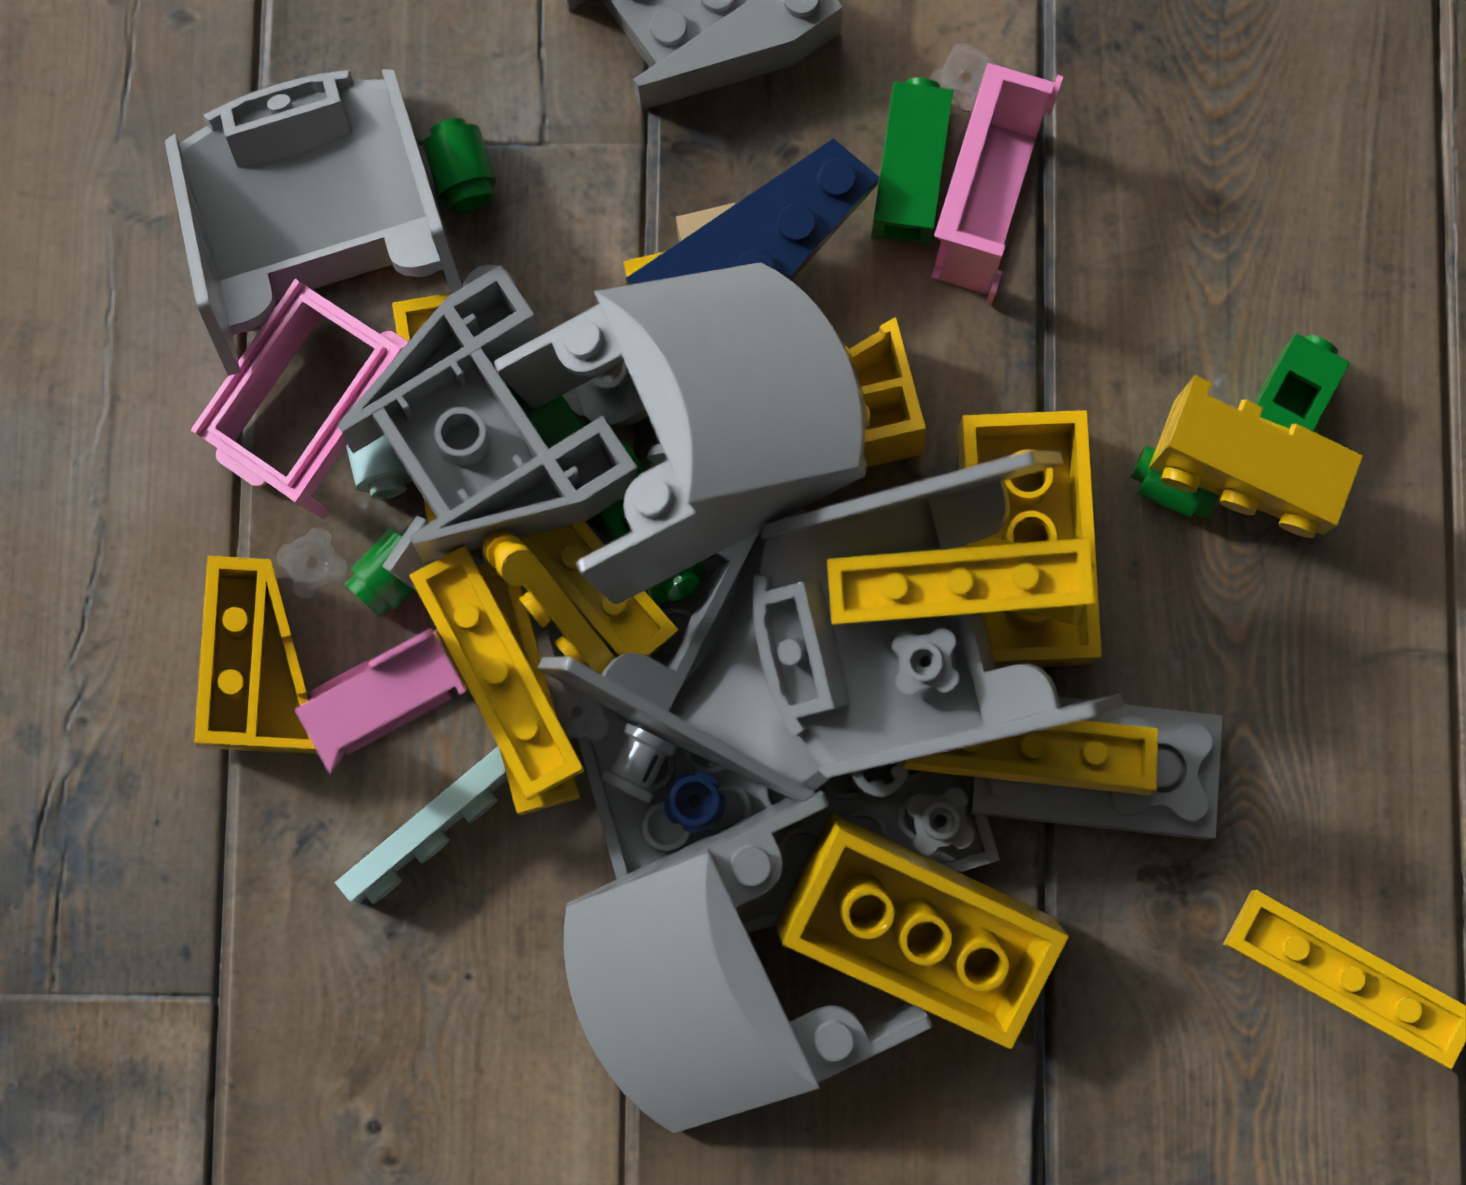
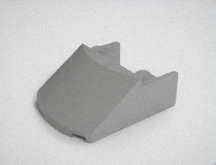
[165,69,463,376]
[494,262,868,604]
[537,444,831,801]
[753,451,1124,778]
[564,788,933,1133]

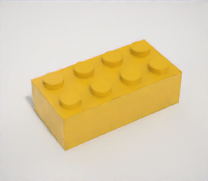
[957,410,1102,669]
[775,813,1069,1049]

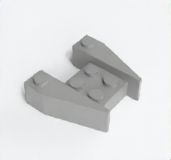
[563,0,843,110]
[337,265,638,563]

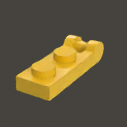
[482,529,615,675]

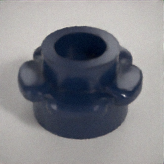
[664,771,726,833]

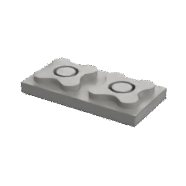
[968,697,1222,840]

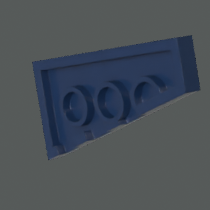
[626,138,879,285]

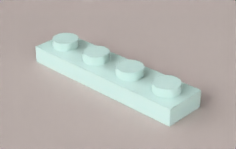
[335,746,508,904]

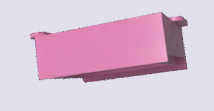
[931,63,1063,305]
[191,279,408,520]
[294,628,467,774]

